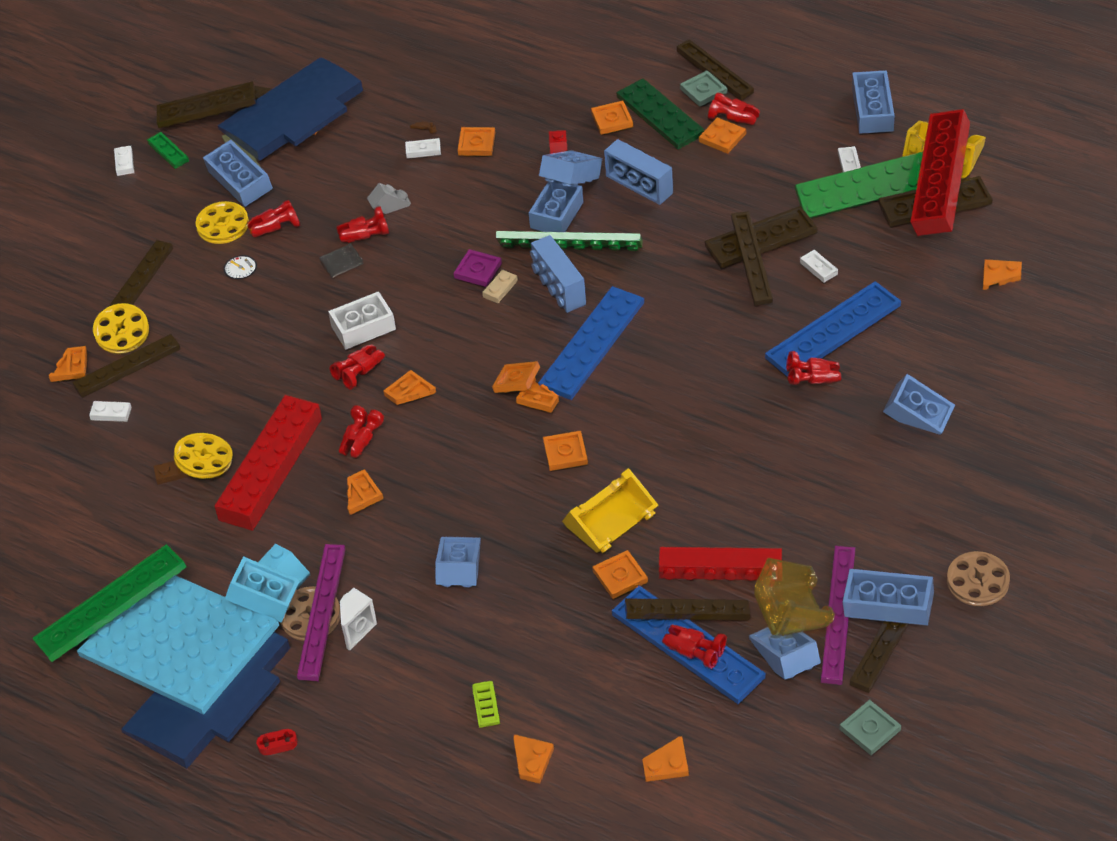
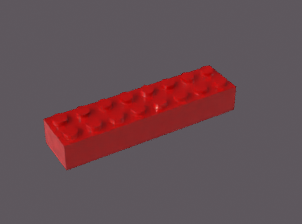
[911,109,970,236]
[215,395,322,531]

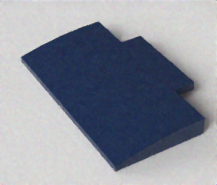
[217,57,363,161]
[121,632,290,769]

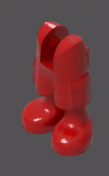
[708,92,760,125]
[247,200,300,237]
[336,206,389,243]
[329,345,385,390]
[786,351,841,385]
[339,405,384,458]
[662,625,727,669]

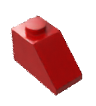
[549,130,568,154]

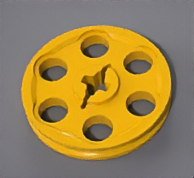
[196,201,249,244]
[93,304,149,354]
[174,433,232,478]

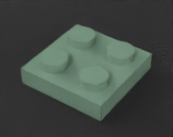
[680,71,727,106]
[840,700,901,755]

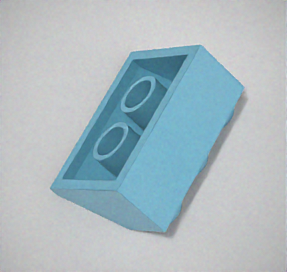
[258,544,310,590]
[225,556,300,623]

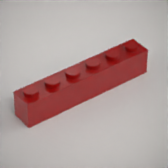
[659,547,782,581]

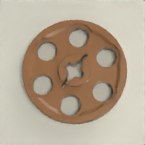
[947,551,1010,606]
[280,586,341,641]

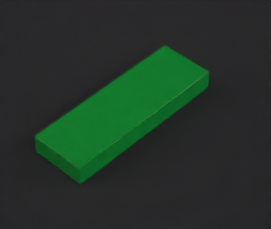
[147,132,189,169]

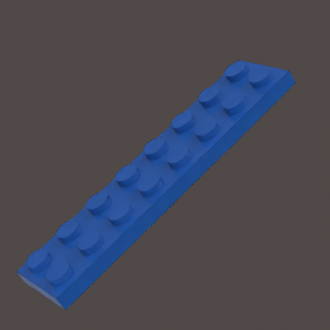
[765,281,901,377]
[538,286,644,400]
[612,586,765,704]

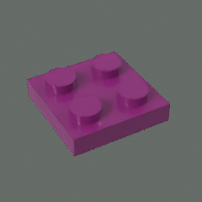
[454,249,502,287]

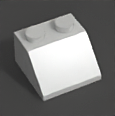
[340,588,377,650]

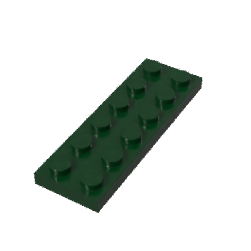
[616,78,705,149]

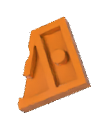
[983,259,1022,290]
[49,346,87,382]
[383,370,436,405]
[516,378,559,413]
[347,469,383,515]
[514,734,554,784]
[642,736,689,782]

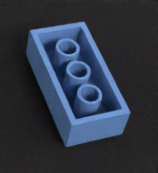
[852,70,895,133]
[604,139,673,205]
[203,140,273,207]
[539,150,603,186]
[530,235,586,313]
[843,569,934,625]

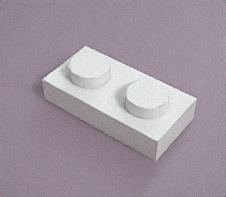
[405,138,441,158]
[114,146,134,176]
[838,146,861,172]
[800,250,838,283]
[89,401,132,422]

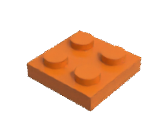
[591,101,633,134]
[699,117,746,154]
[458,127,496,156]
[492,361,540,393]
[543,431,588,471]
[592,550,648,599]

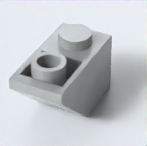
[367,183,411,214]

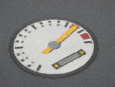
[224,255,257,279]

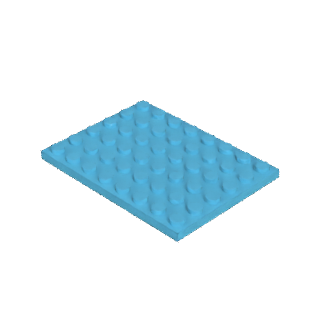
[77,576,279,715]

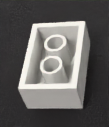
[328,291,396,350]

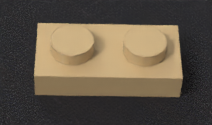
[482,270,518,303]

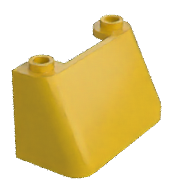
[903,121,986,178]
[562,468,658,554]

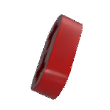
[256,729,298,756]

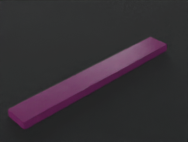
[297,544,345,681]
[821,546,855,685]

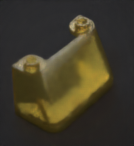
[755,558,835,636]

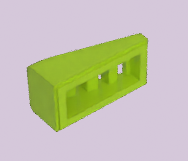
[472,681,500,728]

